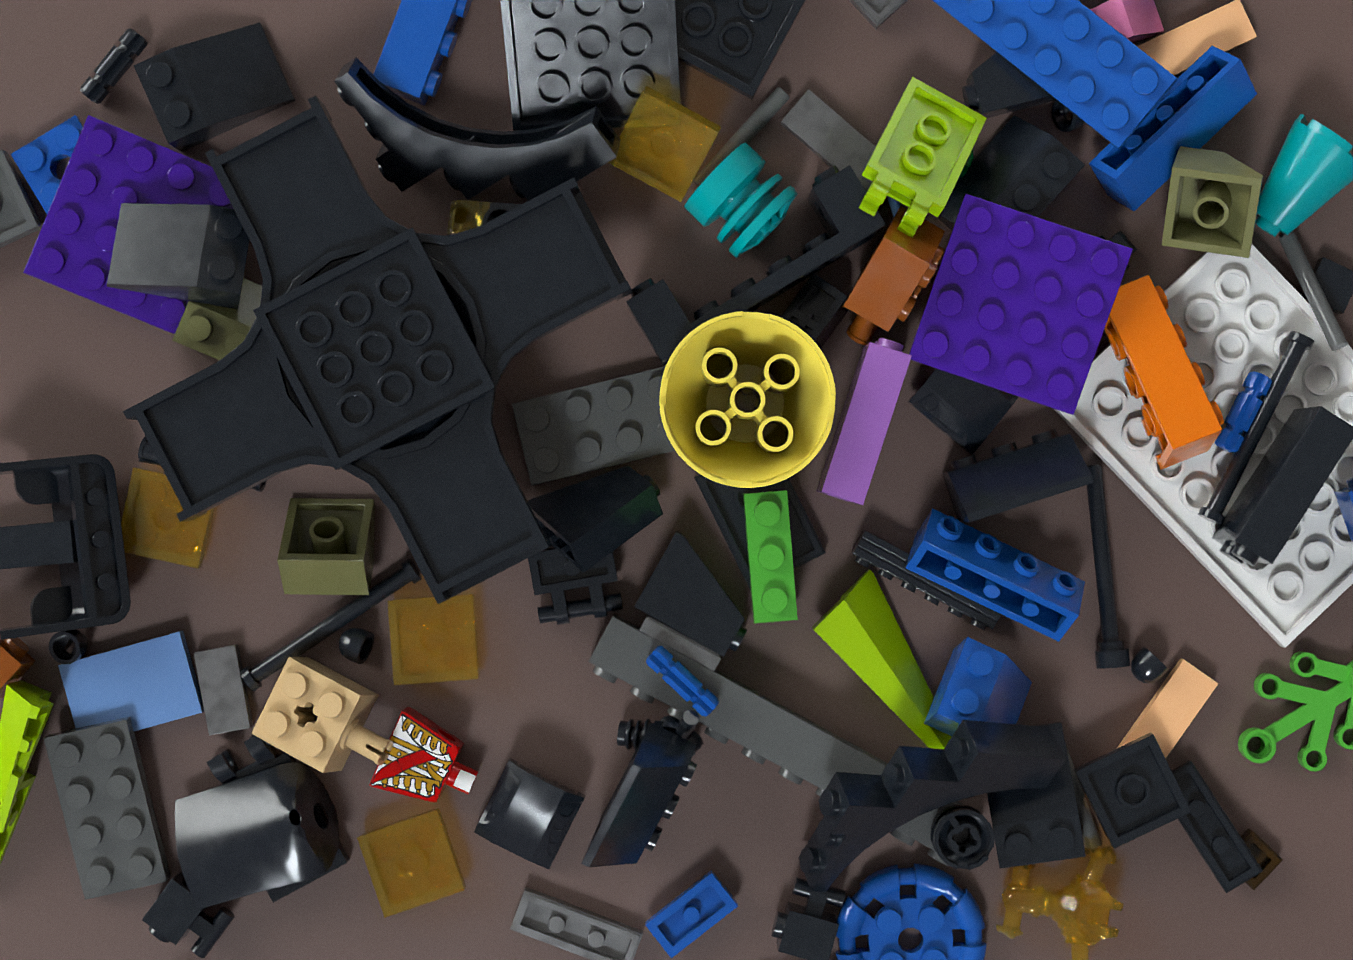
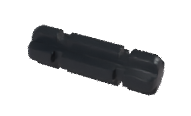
[80,28,148,104]

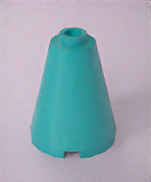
[1255,114,1353,237]

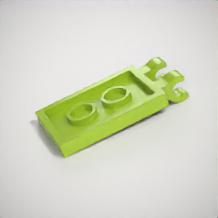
[859,77,987,238]

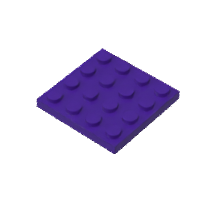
[23,115,234,334]
[909,194,1133,415]

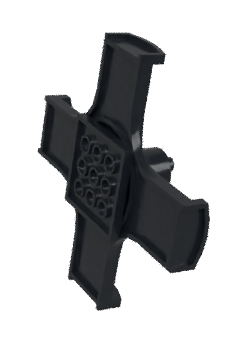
[123,95,633,604]

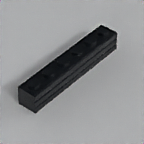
[851,530,1001,631]

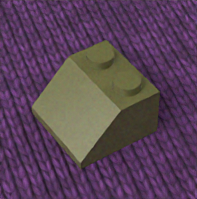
[1162,146,1263,258]
[172,278,262,360]
[277,498,375,595]

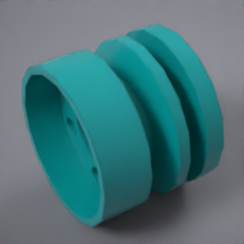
[684,142,798,258]

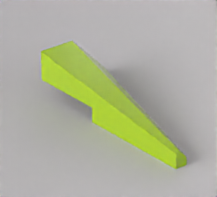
[812,569,952,749]
[0,680,54,864]

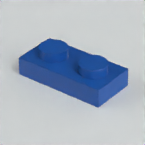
[645,870,738,958]

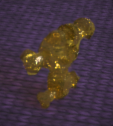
[996,845,1124,960]

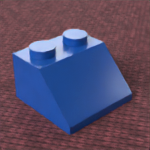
[924,637,1032,736]

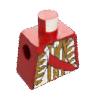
[369,706,479,802]

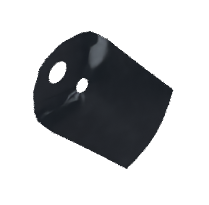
[175,762,339,909]

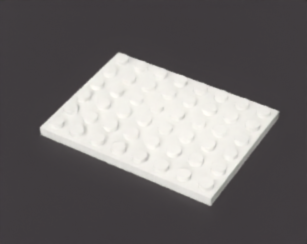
[1054,244,1353,648]

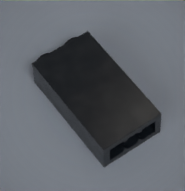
[1212,406,1353,566]

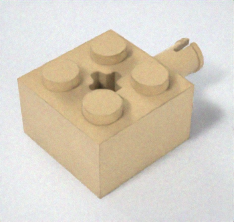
[251,657,393,773]

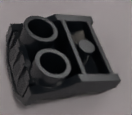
[907,369,1018,455]
[474,758,586,869]

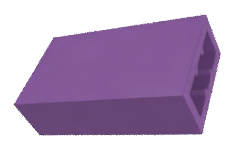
[816,338,912,505]

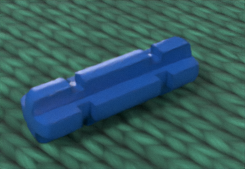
[1215,371,1272,453]
[646,646,719,717]

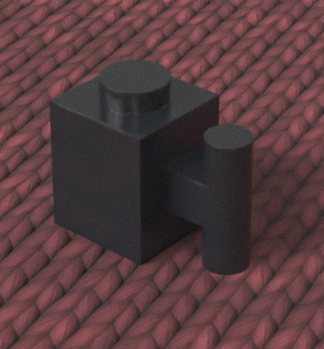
[142,871,235,958]
[771,877,846,960]

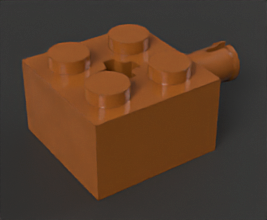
[844,206,945,345]

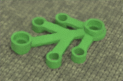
[1238,651,1353,772]

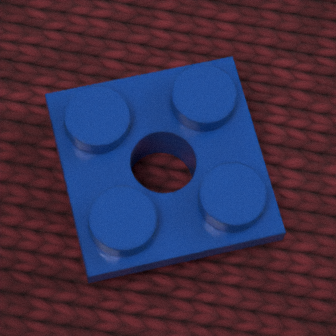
[11,115,83,214]

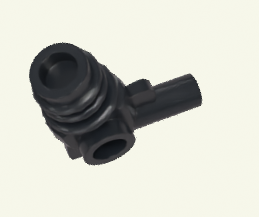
[617,710,704,756]

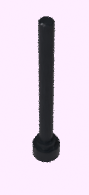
[1086,464,1131,669]

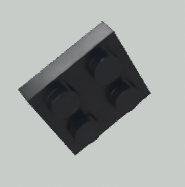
[1073,733,1192,849]

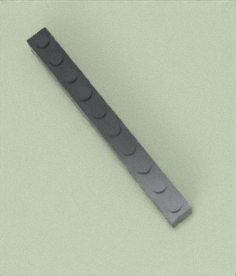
[588,614,964,866]

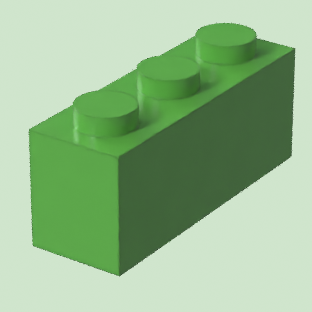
[743,490,798,623]

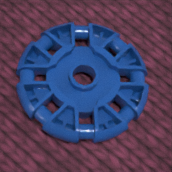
[835,863,987,960]

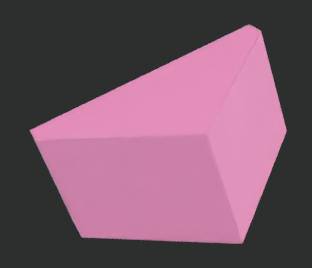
[1090,0,1164,43]

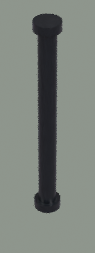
[1198,331,1315,526]
[240,558,422,691]

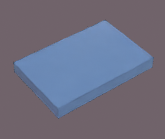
[58,631,204,731]

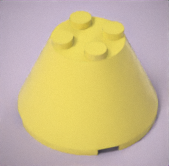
[659,311,836,488]

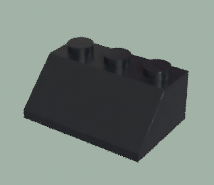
[937,115,1085,231]
[942,429,1094,522]
[581,722,697,867]

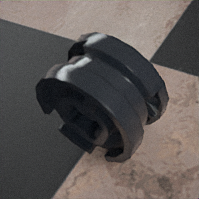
[930,804,995,870]

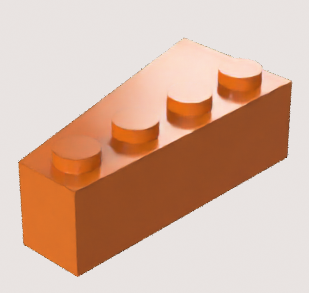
[1105,275,1224,470]

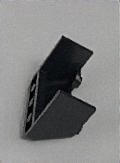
[0,454,131,640]

